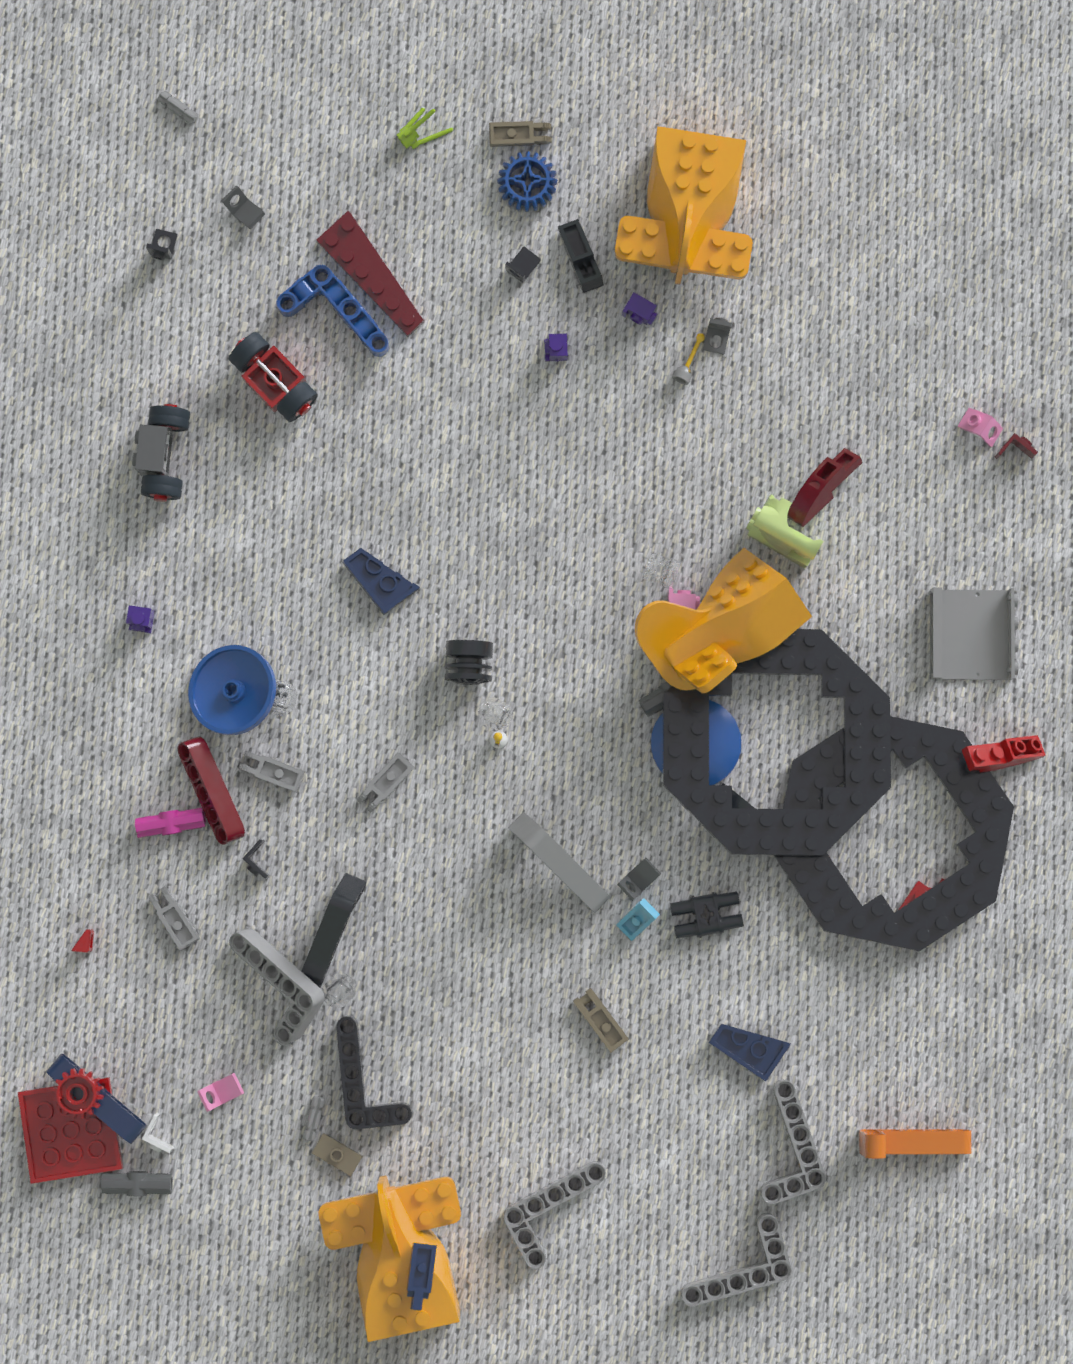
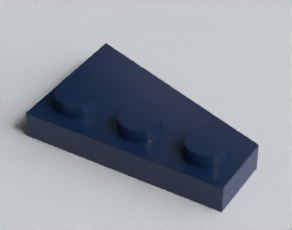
[342,548,420,615]
[708,1024,791,1081]

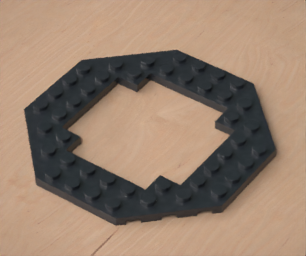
[663,629,891,856]
[773,716,1014,952]

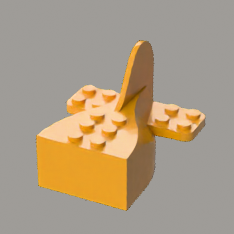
[615,126,753,285]
[635,548,812,693]
[318,1175,461,1342]

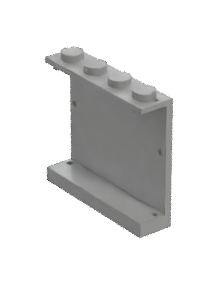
[930,587,1019,680]

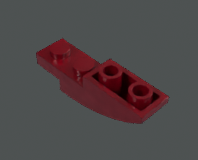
[787,448,863,527]

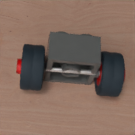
[132,404,190,502]

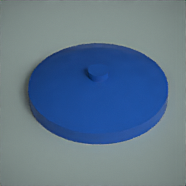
[188,645,276,735]
[651,700,741,785]

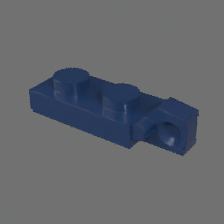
[406,1243,437,1311]

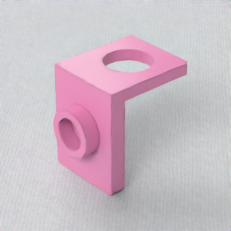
[958,408,1003,447]
[197,1073,244,1112]

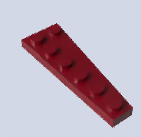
[316,211,424,337]

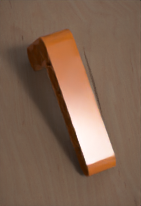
[859,1129,972,1159]

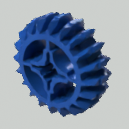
[497,151,558,212]

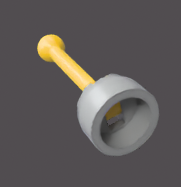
[672,333,705,385]

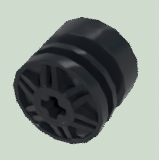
[445,640,493,685]

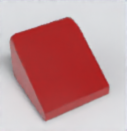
[71,929,94,953]

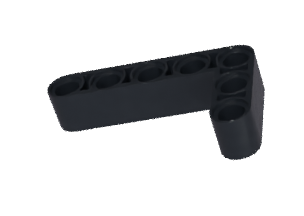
[301,873,367,988]
[336,1016,413,1129]

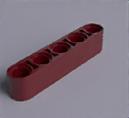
[177,736,245,845]

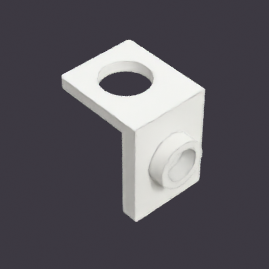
[142,1113,174,1153]

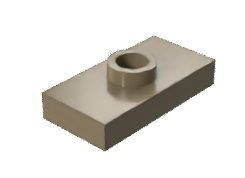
[312,1133,363,1176]

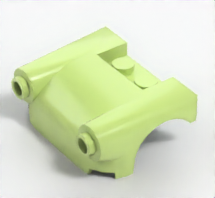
[746,494,824,569]

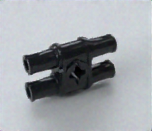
[670,891,744,939]

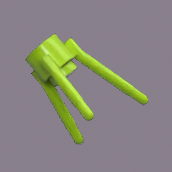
[396,108,453,150]

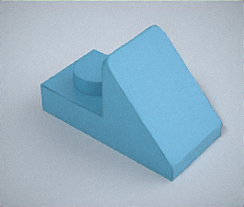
[616,898,660,941]

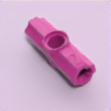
[135,808,206,838]

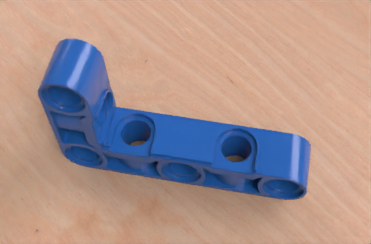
[276,265,389,357]

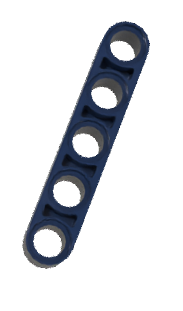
[46,1053,147,1144]

